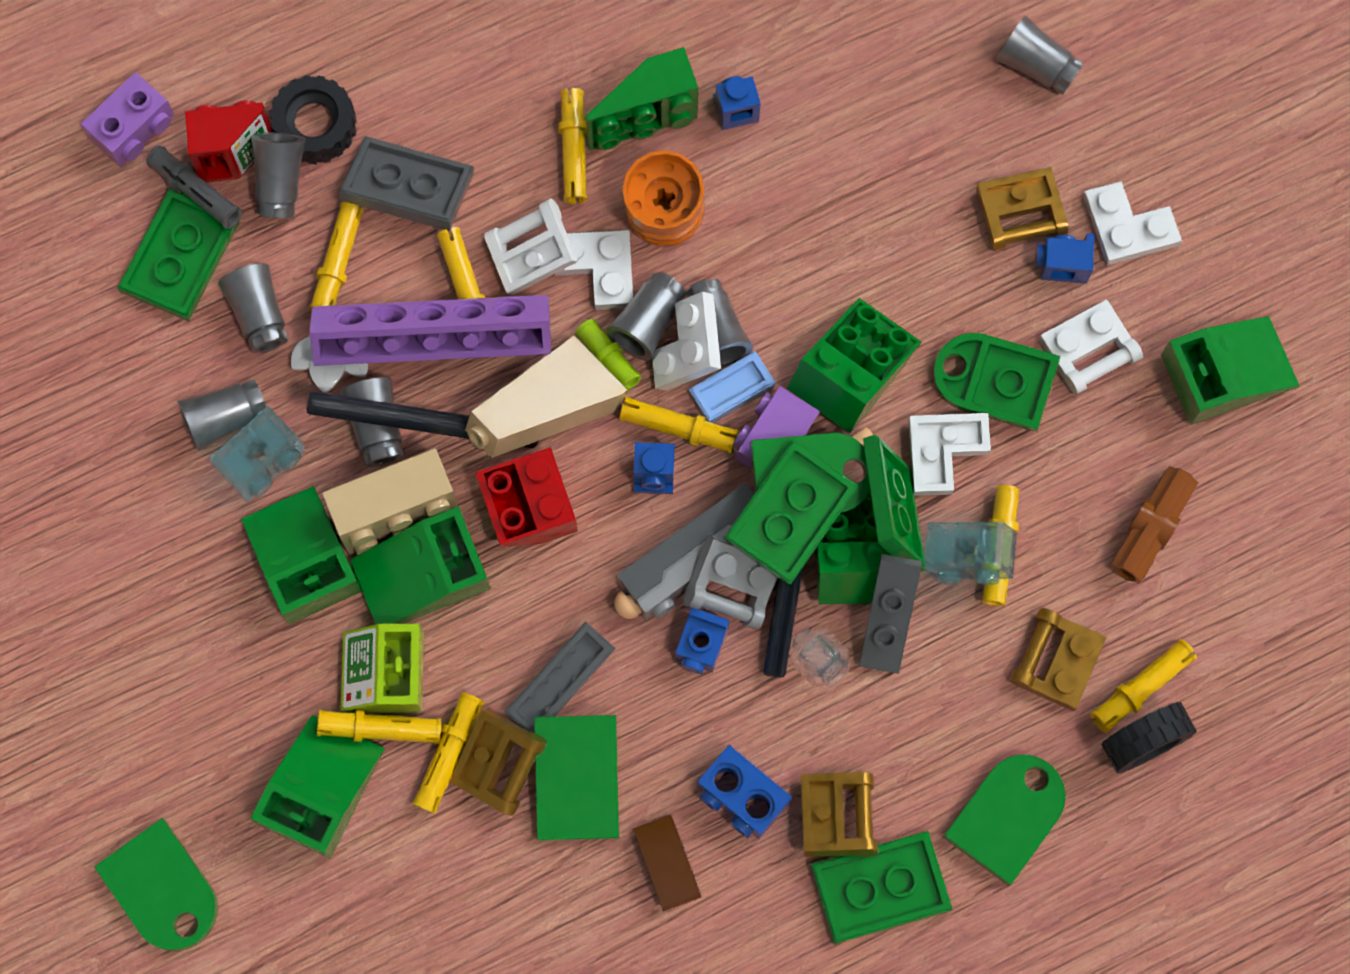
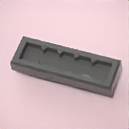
[859,554,922,674]
[504,621,616,733]

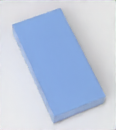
[689,351,776,423]

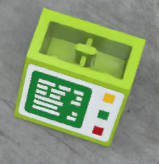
[341,624,424,713]

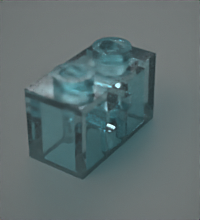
[209,406,305,502]
[925,522,1017,585]

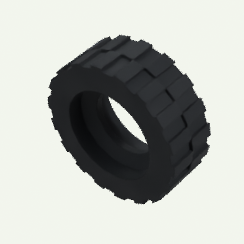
[270,75,357,165]
[1101,702,1197,774]

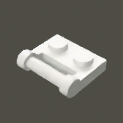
[484,199,578,295]
[1039,299,1143,395]

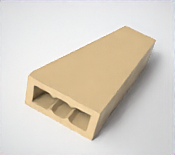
[465,336,627,458]

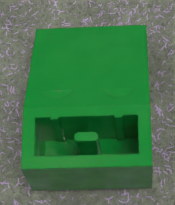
[586,47,699,151]
[787,298,922,433]
[1161,316,1300,425]
[241,486,362,625]
[815,491,891,605]
[351,506,490,625]
[250,715,385,860]

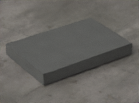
[339,136,474,231]

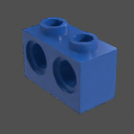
[697,744,792,840]

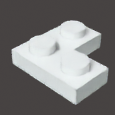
[1083,182,1182,266]
[555,230,633,310]
[652,292,721,391]
[908,413,991,496]

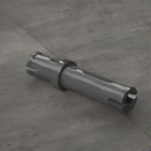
[147,146,242,229]

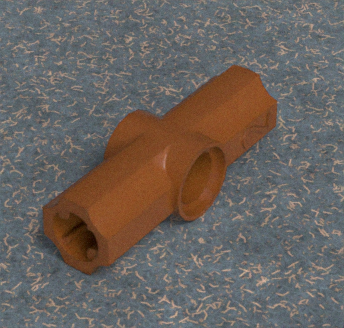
[1110,466,1199,584]

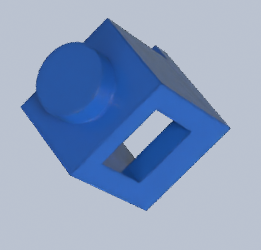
[713,76,761,130]
[1035,233,1094,283]
[634,442,675,494]
[675,608,730,674]

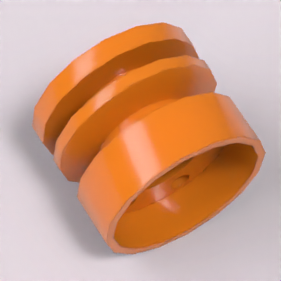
[622,150,705,247]

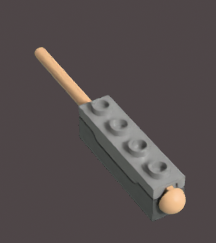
[614,427,873,621]

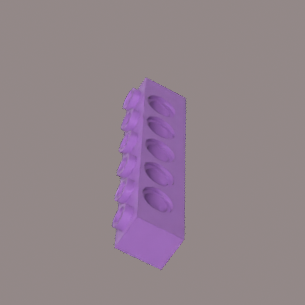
[309,295,551,366]

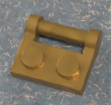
[976,167,1069,251]
[1009,608,1107,711]
[449,709,547,816]
[801,772,878,858]

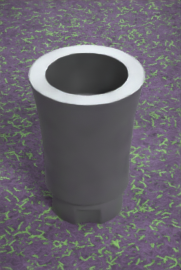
[996,15,1084,95]
[251,133,306,218]
[218,263,288,353]
[606,272,685,361]
[685,279,753,368]
[338,377,404,467]
[177,379,269,451]

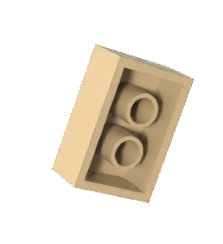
[323,448,458,555]

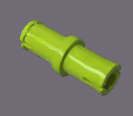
[575,319,642,391]

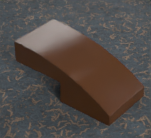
[633,815,702,912]

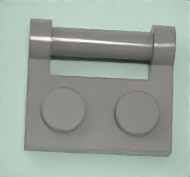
[684,536,777,630]

